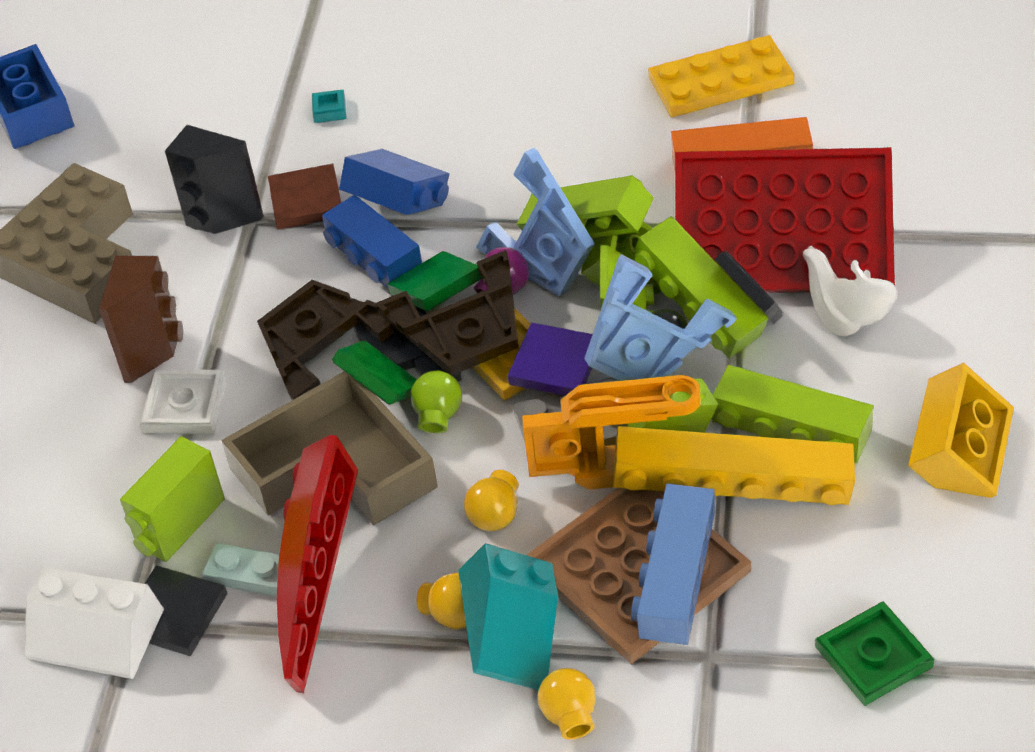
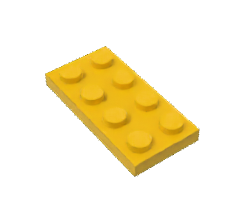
[648,35,794,118]

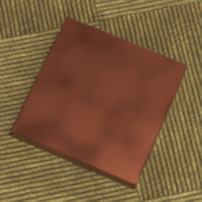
[268,163,341,230]

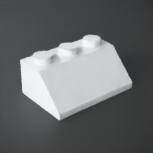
[25,566,164,679]

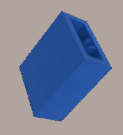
[339,149,450,215]

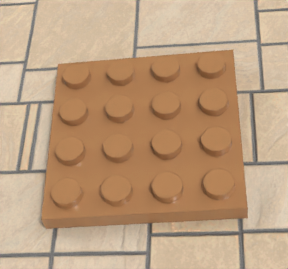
[527,488,751,664]

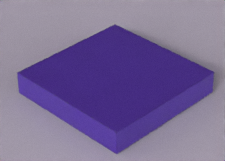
[508,322,593,396]

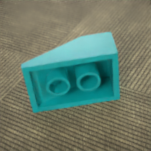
[458,543,558,690]

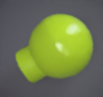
[411,371,462,434]

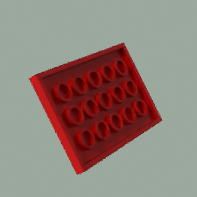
[675,147,895,293]

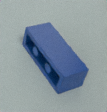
[322,195,422,290]

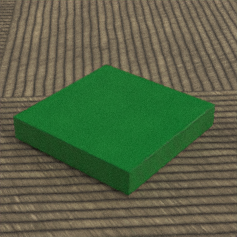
[387,251,482,311]
[332,340,417,405]
[815,601,934,706]

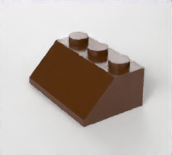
[99,256,183,383]

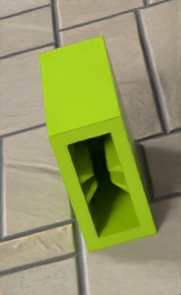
[120,436,225,562]

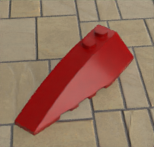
[277,435,358,693]

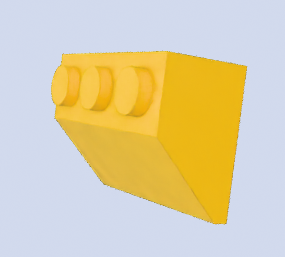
[908,362,1014,498]

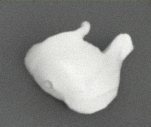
[803,246,898,336]

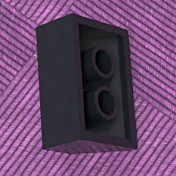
[165,125,264,234]

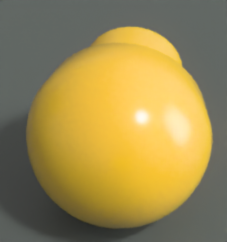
[464,470,519,532]
[416,573,466,629]
[538,668,596,740]

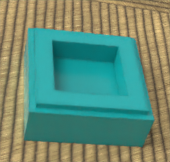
[312,89,347,123]

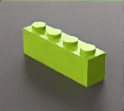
[516,175,654,238]
[633,216,769,359]
[712,365,874,463]

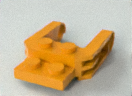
[522,375,701,490]

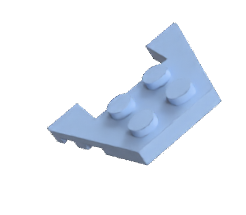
[476,148,595,296]
[584,254,737,381]

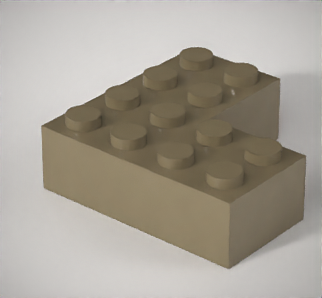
[0,163,133,324]
[221,371,438,526]

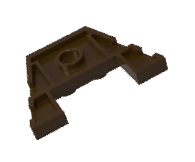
[376,250,519,376]
[257,280,397,400]

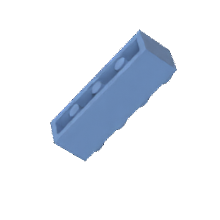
[631,484,715,645]

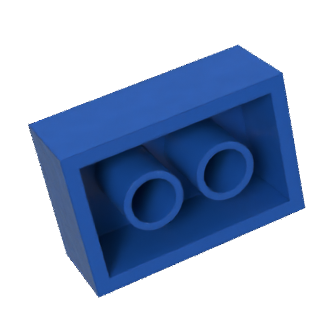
[0,44,75,149]

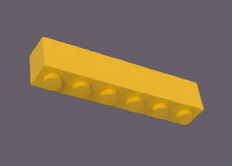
[613,426,855,505]

